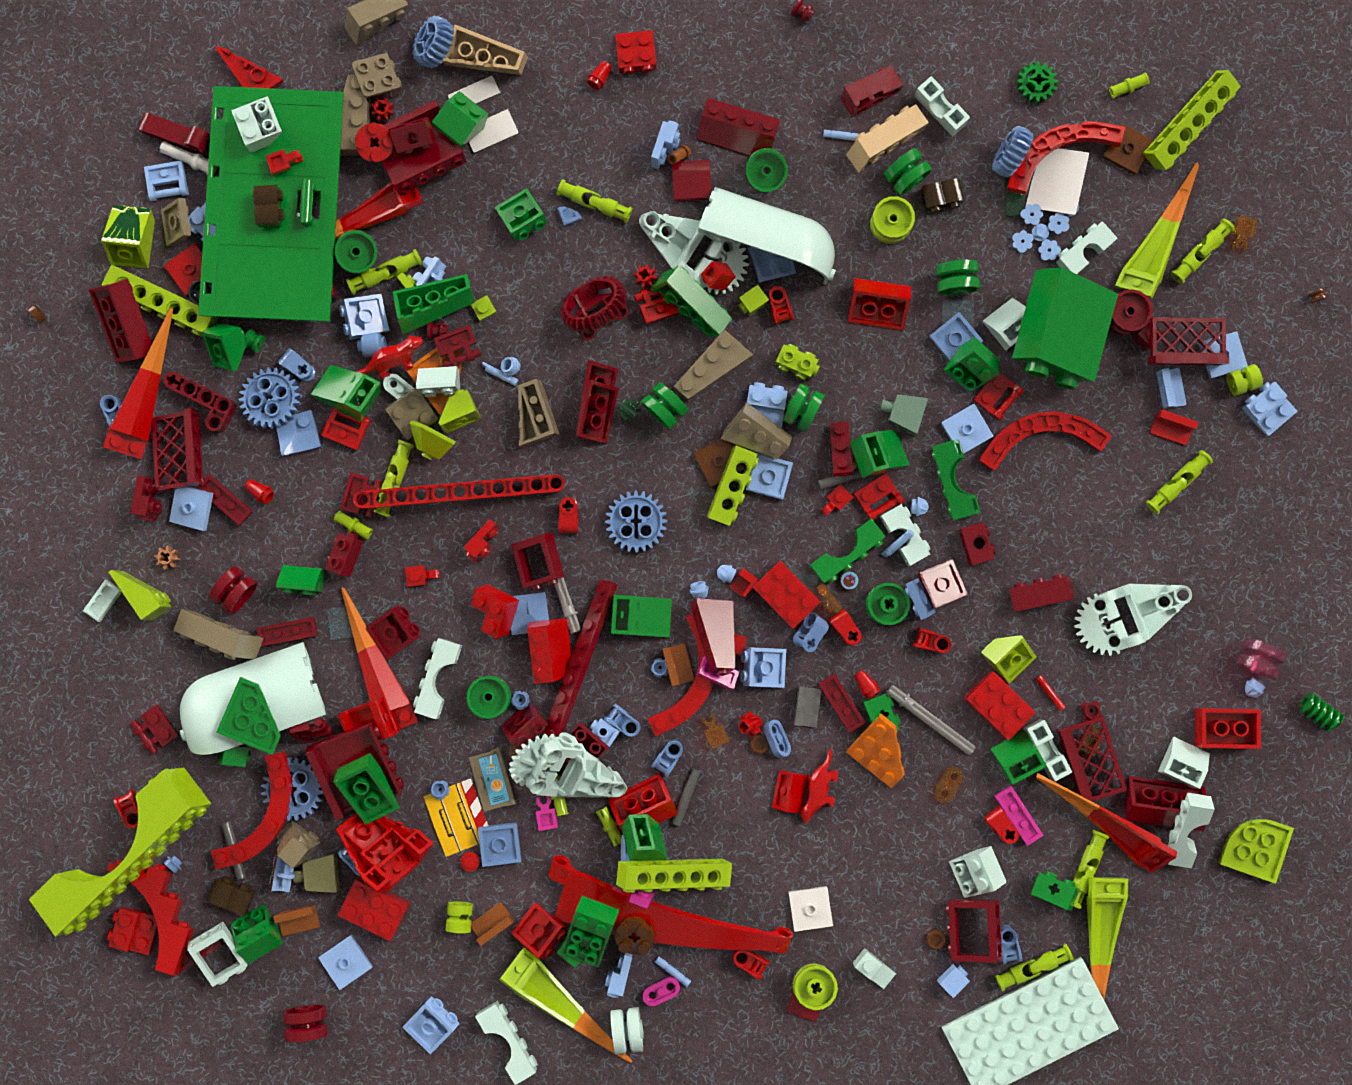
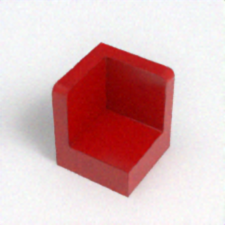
[701,261,736,290]
[729,568,758,598]

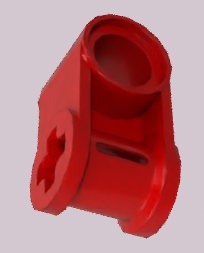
[768,286,794,325]
[558,497,579,534]
[828,609,862,646]
[912,627,951,653]
[114,789,138,828]
[984,806,1019,844]
[732,950,771,980]

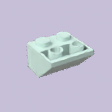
[231,96,282,153]
[982,298,1026,351]
[416,366,460,397]
[1158,737,1210,789]
[949,846,1006,898]

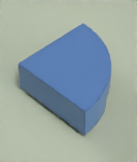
[557,207,582,226]

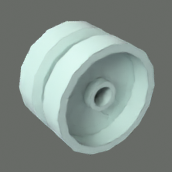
[611,1007,644,1055]

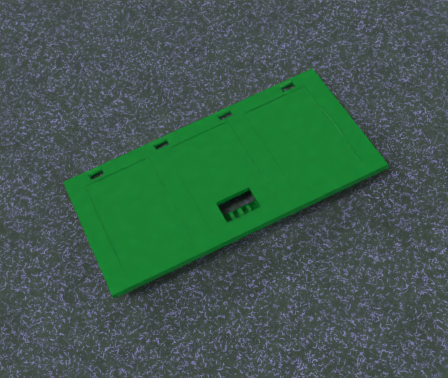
[198,86,344,322]

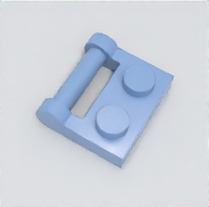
[144,161,189,202]

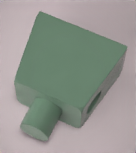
[880,395,928,436]

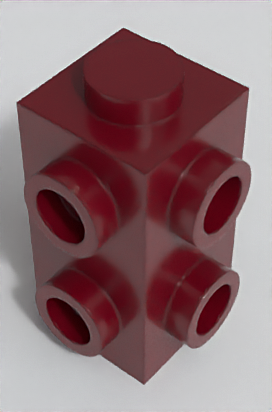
[325,531,364,577]

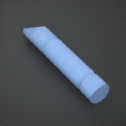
[823,129,859,141]
[482,362,519,386]
[881,529,914,557]
[655,956,691,987]

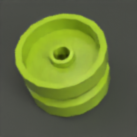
[870,196,915,244]
[792,963,838,1010]

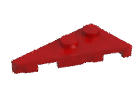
[215,46,284,89]

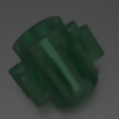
[618,398,641,421]

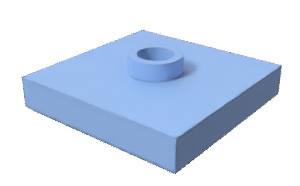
[1199,331,1248,379]
[941,404,993,454]
[746,453,793,500]
[169,487,213,531]
[318,934,373,990]

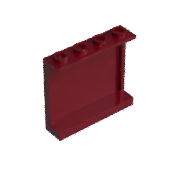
[370,100,467,195]
[306,721,405,821]

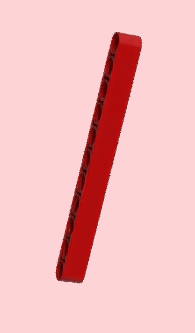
[353,474,565,509]

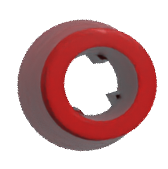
[587,61,612,90]
[245,479,274,504]
[854,670,880,699]

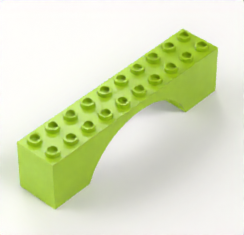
[29,768,211,937]

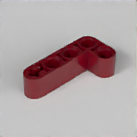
[138,112,210,157]
[163,371,236,433]

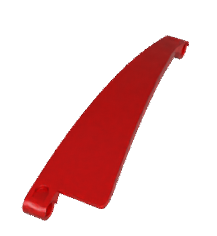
[548,855,793,953]

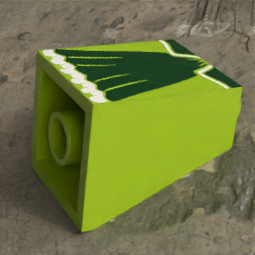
[101,205,155,269]

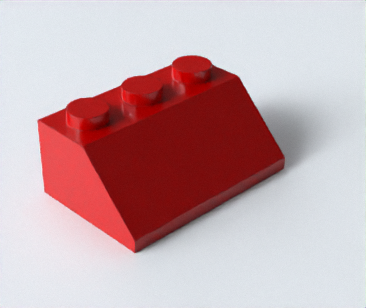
[847,278,911,331]
[527,618,572,684]
[608,773,678,833]

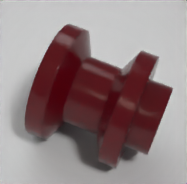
[791,0,814,23]
[427,321,448,339]

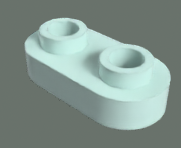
[383,374,414,399]

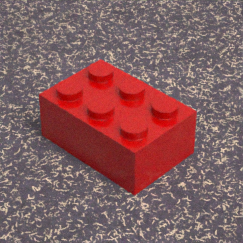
[753,560,821,629]
[963,671,1036,740]
[1195,708,1261,749]
[338,877,411,941]

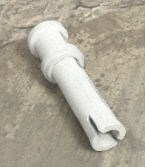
[160,141,217,175]

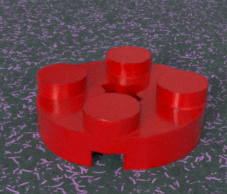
[355,123,394,162]

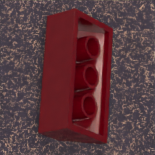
[696,98,780,156]
[89,279,153,363]
[1124,776,1207,832]

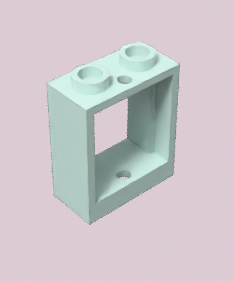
[187,922,248,987]

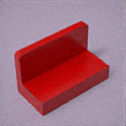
[1150,410,1198,445]
[772,770,808,813]

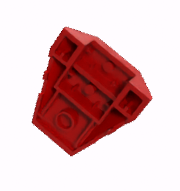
[336,813,434,893]

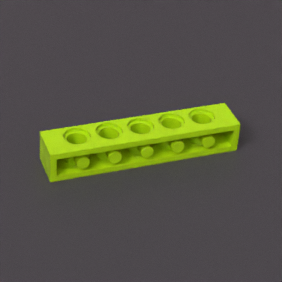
[1143,70,1241,170]
[101,264,218,337]
[616,859,732,893]

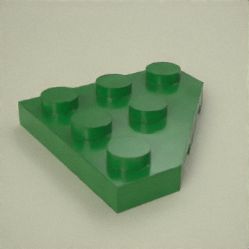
[216,677,281,755]

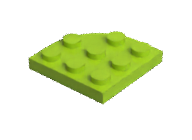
[1218,819,1294,884]

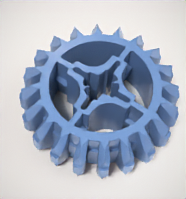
[412,15,454,68]
[992,126,1033,177]

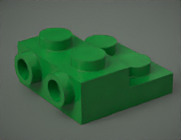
[495,188,548,242]

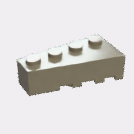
[340,75,371,156]
[674,329,753,402]
[173,609,263,660]

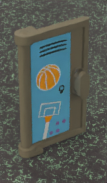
[469,747,517,812]

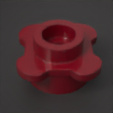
[1081,701,1101,721]

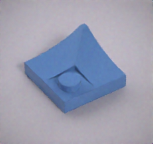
[748,246,796,283]
[275,410,322,456]
[511,592,549,635]

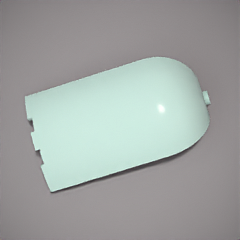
[698,187,836,285]
[180,642,326,755]

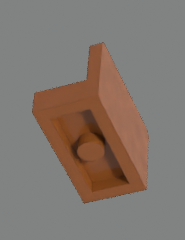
[663,643,694,686]
[471,902,514,946]
[273,904,320,936]

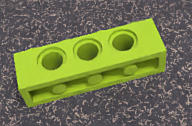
[707,445,759,526]

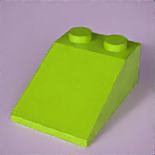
[109,570,172,621]

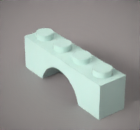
[413,638,462,719]
[1166,793,1215,868]
[475,1001,538,1085]

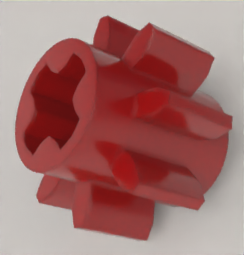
[371,97,395,122]
[634,264,658,289]
[738,712,762,737]

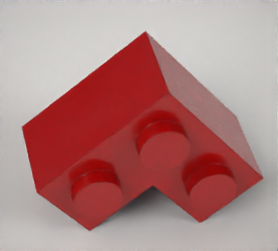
[471,584,519,639]

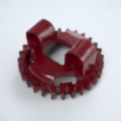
[560,276,629,341]

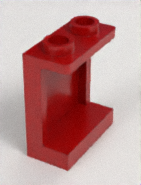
[338,697,399,740]

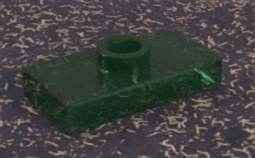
[1004,178,1026,217]

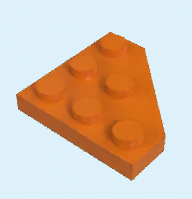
[406,347,464,415]
[846,714,904,789]

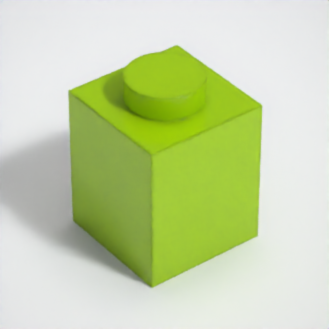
[738,285,769,316]

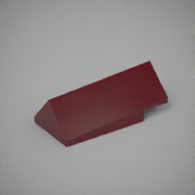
[576,360,619,444]

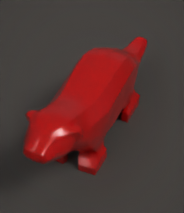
[357,335,423,379]
[801,749,838,823]

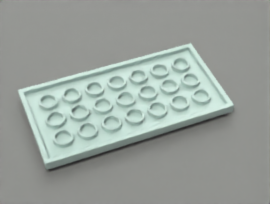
[942,957,1119,1085]

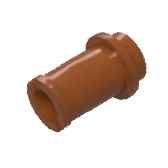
[667,145,691,165]

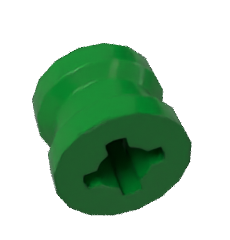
[244,329,265,353]

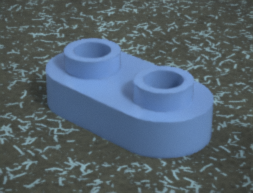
[764,720,791,758]

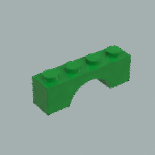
[932,440,981,520]
[809,518,885,584]

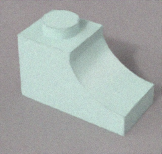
[853,948,896,989]

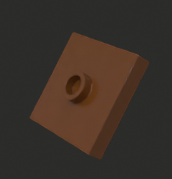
[1102,123,1154,175]
[693,439,745,487]

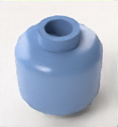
[357,332,387,358]

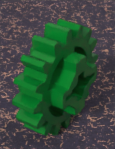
[1016,61,1059,104]

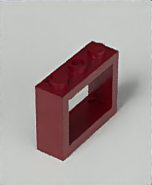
[946,899,1003,963]

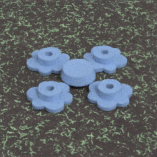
[1012,204,1069,260]

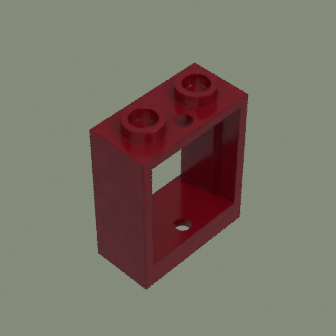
[511,533,565,591]

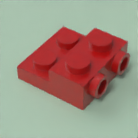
[615,30,657,75]
[463,519,499,562]
[511,902,568,959]
[107,906,158,955]

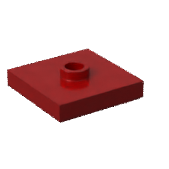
[164,243,202,297]

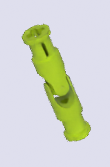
[556,179,633,224]
[1170,218,1235,284]
[346,249,423,295]
[373,440,414,517]
[1146,450,1213,515]
[1073,830,1109,909]
[995,944,1074,992]

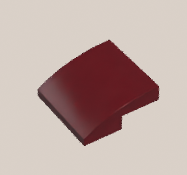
[672,160,711,202]

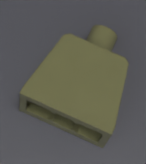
[293,853,340,893]

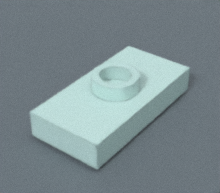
[83,579,122,622]

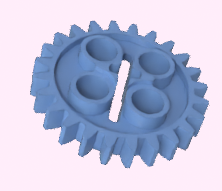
[239,367,302,429]
[605,490,667,553]
[261,757,324,821]

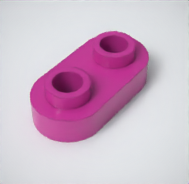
[643,976,680,1006]

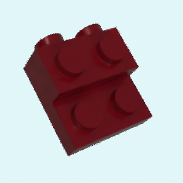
[131,475,162,522]
[366,605,421,660]
[501,700,548,750]

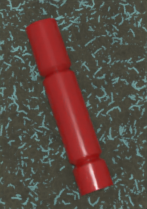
[1035,675,1066,711]

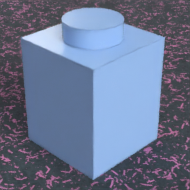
[937,964,970,998]

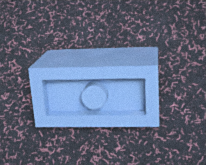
[1156,368,1186,409]

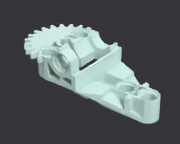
[639,211,749,294]
[1074,584,1192,656]
[509,733,627,797]

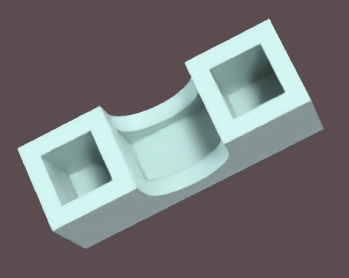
[914,76,970,137]
[1056,221,1118,274]
[880,504,930,566]
[1023,719,1072,781]

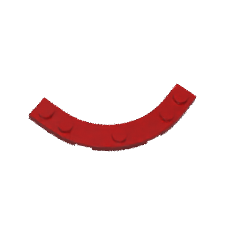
[1007,121,1125,195]
[978,412,1112,471]
[648,613,713,736]
[211,751,292,870]

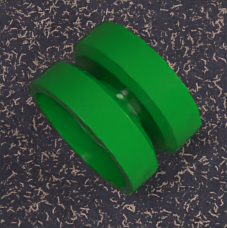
[746,148,788,192]
[883,148,933,196]
[334,230,377,273]
[936,260,981,296]
[640,382,689,430]
[782,383,825,432]
[865,583,910,625]
[467,675,512,719]

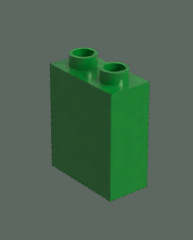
[1012,267,1118,390]

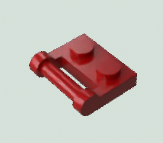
[973,371,1024,421]
[321,408,371,450]
[854,473,905,521]

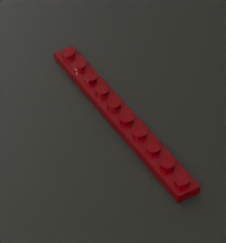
[541,579,618,739]

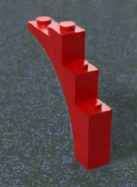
[107,860,194,976]

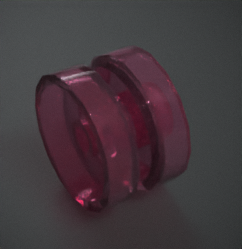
[1236,638,1288,680]

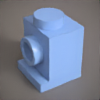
[589,718,620,747]

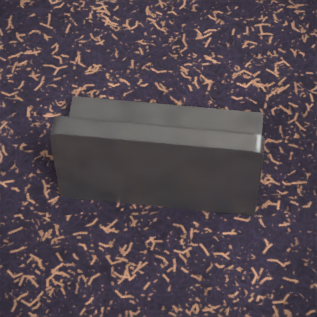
[794,686,821,727]

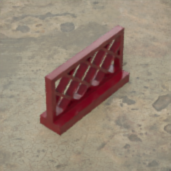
[1148,317,1229,366]
[152,408,204,492]
[1056,716,1127,802]

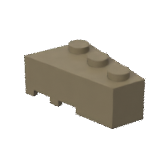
[345,0,408,46]
[518,379,560,448]
[721,403,792,459]
[277,819,320,868]

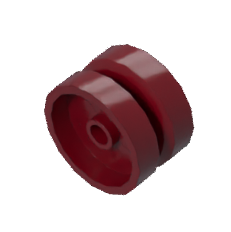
[1109,289,1153,336]
[208,566,258,615]
[282,1004,329,1042]

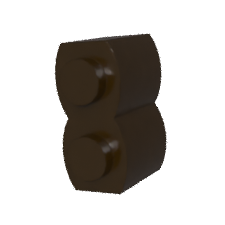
[921,178,964,213]
[253,184,285,228]
[208,876,256,915]

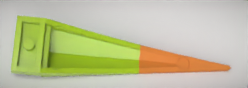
[1115,162,1199,299]
[1086,877,1128,999]
[499,947,632,1063]

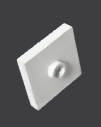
[789,886,833,932]

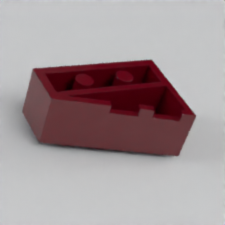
[841,66,903,118]
[1009,574,1076,612]

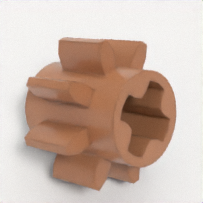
[154,546,181,570]

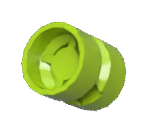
[1226,364,1263,396]
[445,901,473,933]

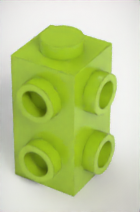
[775,344,820,381]

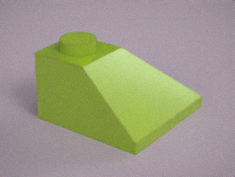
[439,390,482,433]
[409,420,456,460]
[981,635,1036,683]

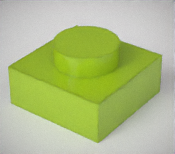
[397,272,416,288]
[471,295,497,322]

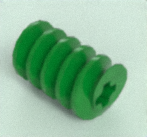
[1299,692,1345,732]

